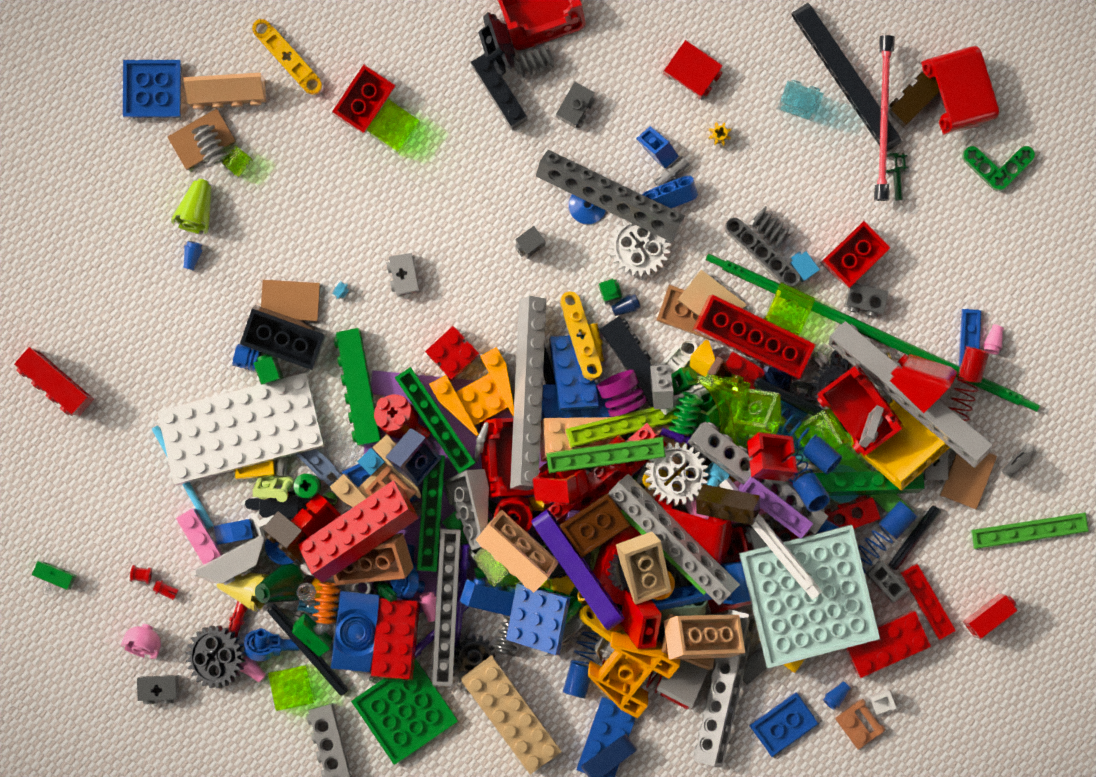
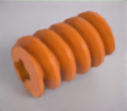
[313,582,341,624]

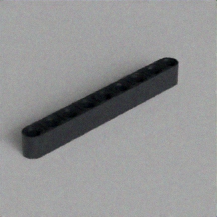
[791,2,902,152]

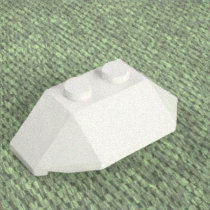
[190,536,264,585]

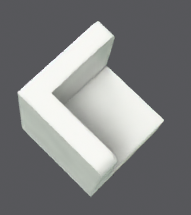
[250,513,274,540]
[869,689,897,715]

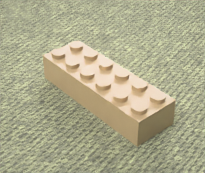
[461,655,561,775]

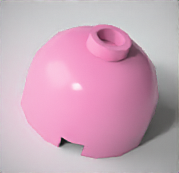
[121,624,161,659]

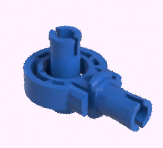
[391,544,425,600]
[243,628,299,661]

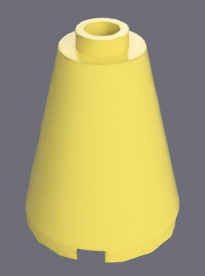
[217,573,269,612]

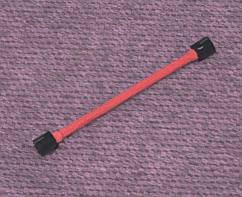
[874,35,895,201]

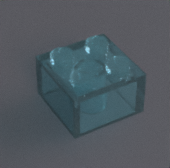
[776,80,824,121]

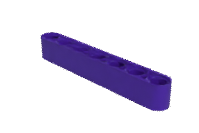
[531,509,625,631]

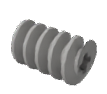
[191,125,228,167]

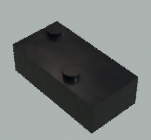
[240,305,328,370]

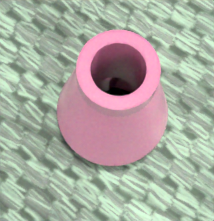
[983,325,1004,355]
[419,592,436,622]
[239,656,266,682]

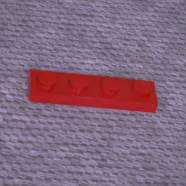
[900,563,956,640]

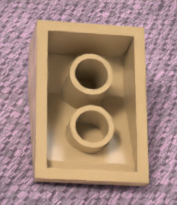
[616,532,672,605]

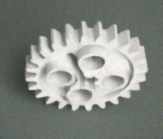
[608,220,671,278]
[644,442,709,506]

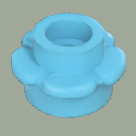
[332,281,349,299]

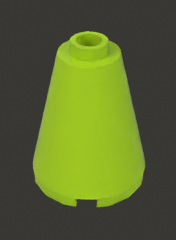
[171,179,212,234]

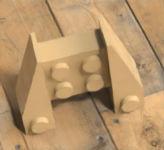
[330,435,422,507]

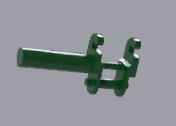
[886,153,909,201]

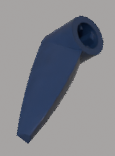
[762,366,791,390]

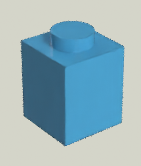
[789,251,820,283]
[357,448,385,475]

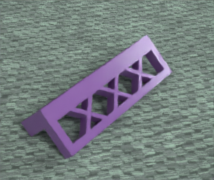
[738,476,813,539]

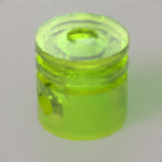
[221,145,253,177]

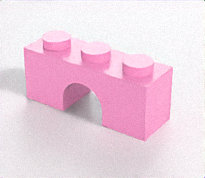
[176,508,223,565]

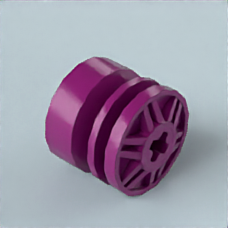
[597,370,647,417]

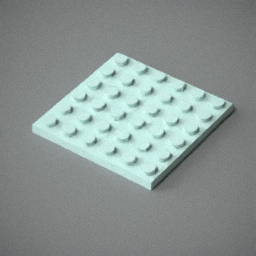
[739,525,880,668]

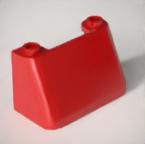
[497,0,586,50]
[921,46,999,135]
[890,354,957,413]
[817,364,904,456]
[480,418,534,498]
[655,494,732,565]

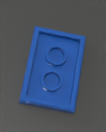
[749,692,819,757]

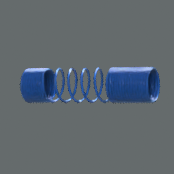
[755,394,842,475]
[773,426,830,512]
[858,501,917,573]
[562,604,599,699]

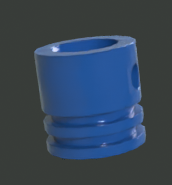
[232,344,261,371]

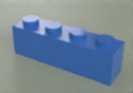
[460,578,516,616]

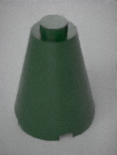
[255,564,307,603]

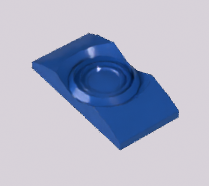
[331,591,379,672]

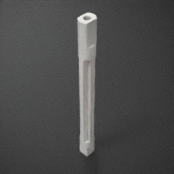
[719,478,823,599]

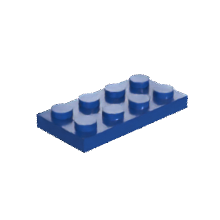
[549,335,599,411]
[541,383,611,421]
[576,697,635,777]

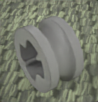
[811,351,830,370]

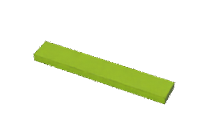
[565,407,679,449]

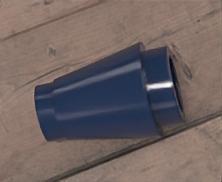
[611,294,641,316]

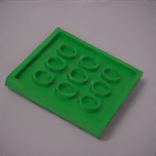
[351,658,458,765]

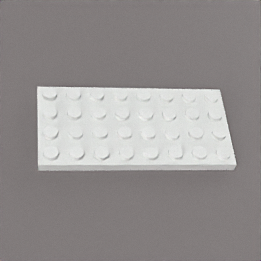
[158,373,324,486]

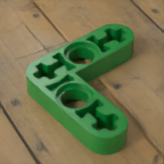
[962,146,1035,191]

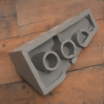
[444,469,489,550]

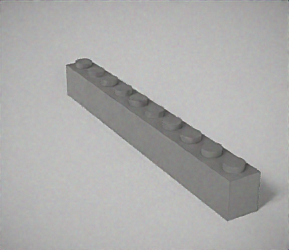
[510,296,546,491]
[828,321,992,468]

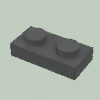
[743,646,767,685]

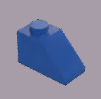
[636,126,679,169]
[214,519,255,545]

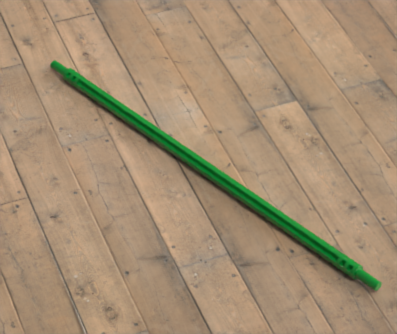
[705,253,1040,412]

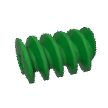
[669,392,703,435]
[294,474,321,498]

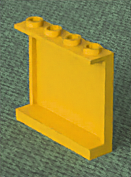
[851,400,950,490]

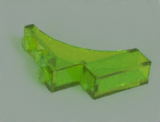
[696,374,755,450]

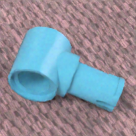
[705,462,729,487]

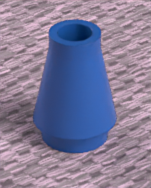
[183,241,203,270]
[823,681,851,710]

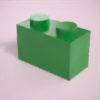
[253,354,284,385]

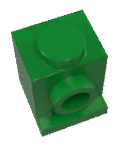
[598,279,622,304]
[671,367,698,395]

